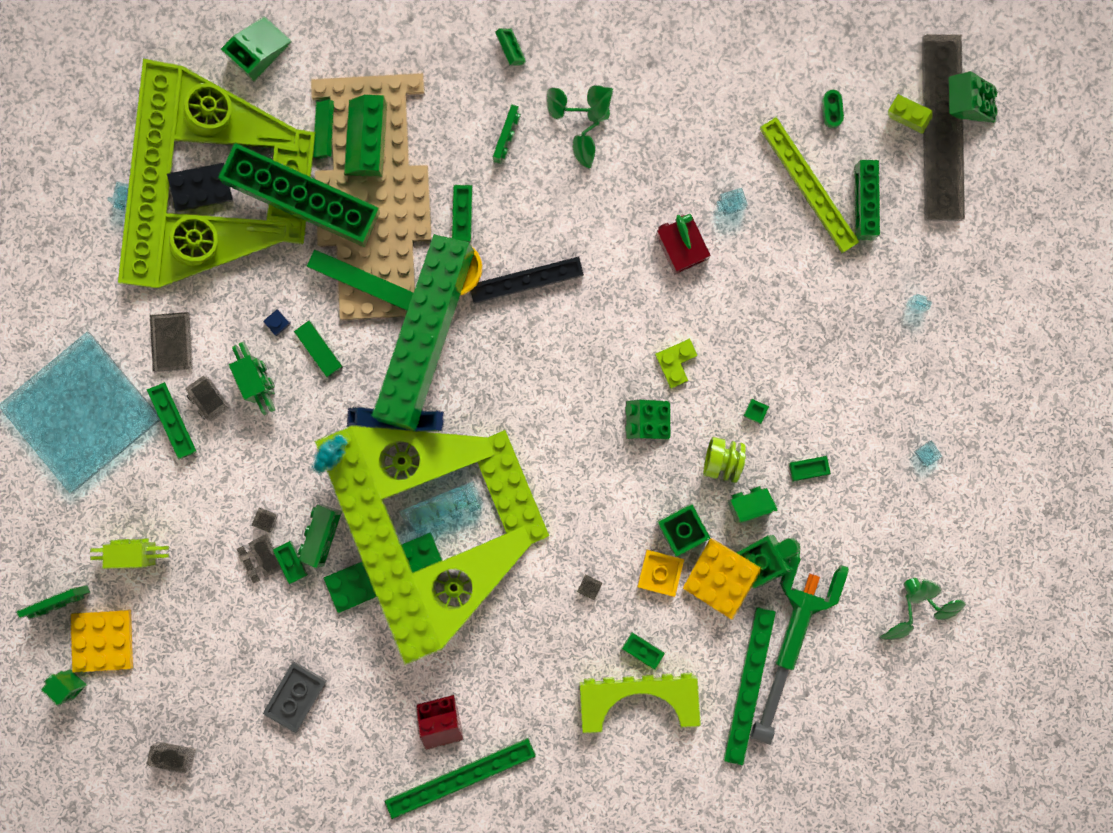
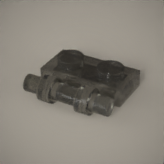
[237,534,282,584]

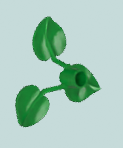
[547,85,613,168]
[880,578,966,640]

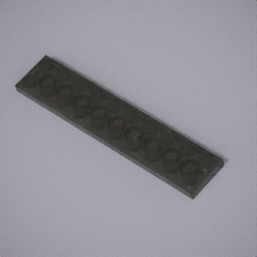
[922,34,965,221]

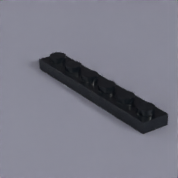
[470,256,584,304]

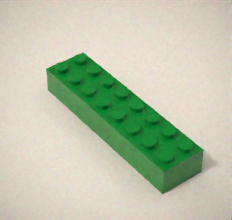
[218,143,380,247]

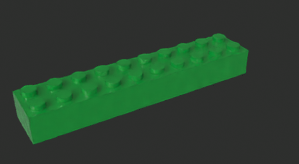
[372,234,475,431]

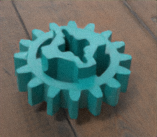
[311,434,348,475]

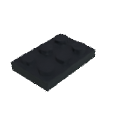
[167,163,234,212]

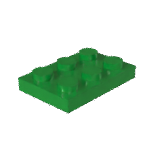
[16,585,90,620]

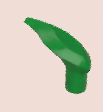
[676,213,693,249]

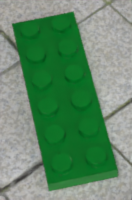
[324,532,443,613]

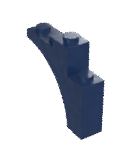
[347,407,444,432]

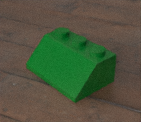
[298,504,342,568]

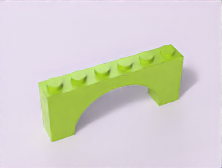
[580,672,701,733]

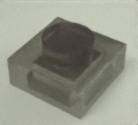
[252,507,278,533]
[577,574,603,600]

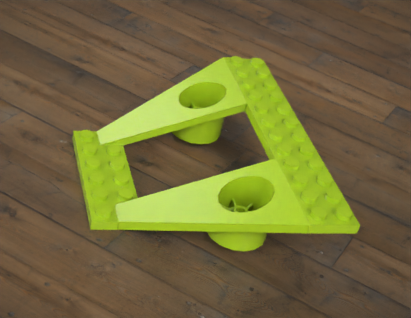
[118,58,315,289]
[314,426,549,664]

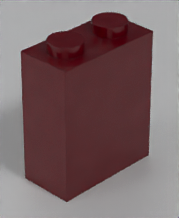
[655,215,711,275]

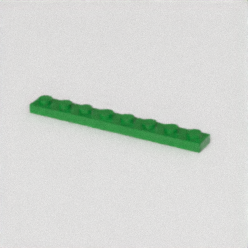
[723,607,776,765]

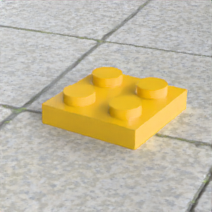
[637,549,684,597]

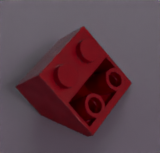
[416,695,464,750]

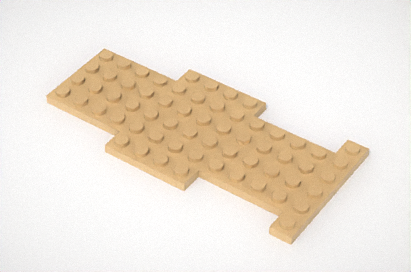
[311,73,432,320]

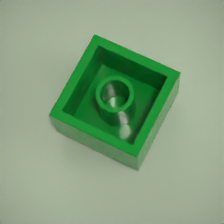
[656,504,711,557]

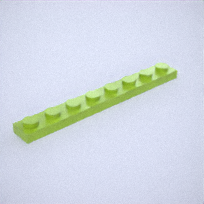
[760,117,859,253]

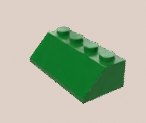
[344,94,387,177]

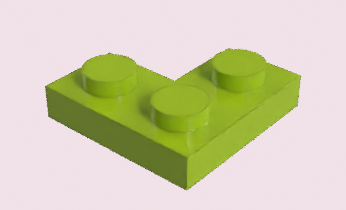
[655,338,698,389]

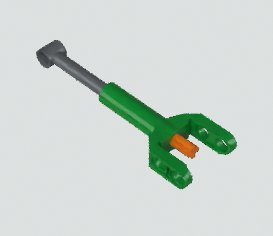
[750,552,849,745]

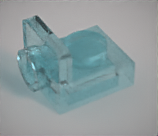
[107,182,129,210]

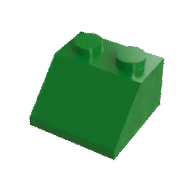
[728,486,778,523]

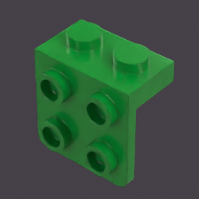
[625,399,671,439]

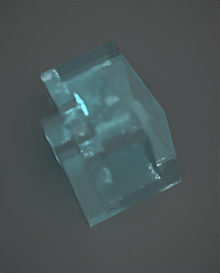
[716,188,748,216]

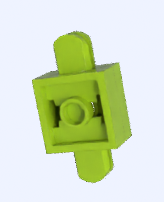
[90,538,169,568]

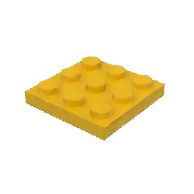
[683,538,762,620]
[71,610,133,673]

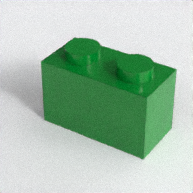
[41,669,87,706]

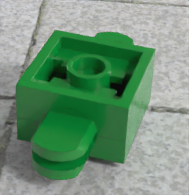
[228,342,275,416]
[737,535,801,589]

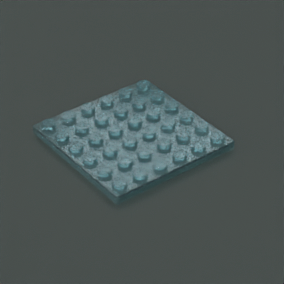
[0,332,160,493]

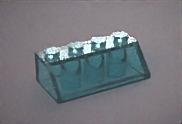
[399,481,483,534]

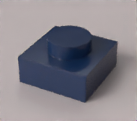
[263,309,291,336]

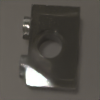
[146,741,196,773]

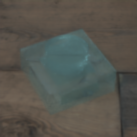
[906,294,932,312]
[914,440,942,467]

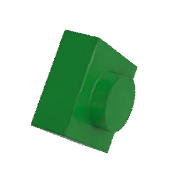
[743,399,769,424]

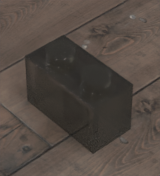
[185,375,231,421]

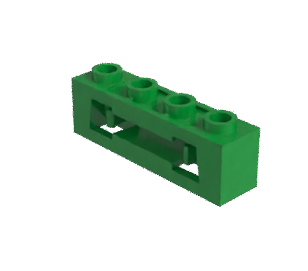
[854,160,880,240]

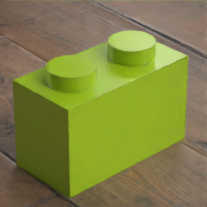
[888,94,933,134]

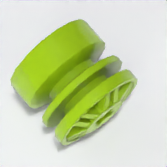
[703,437,746,483]

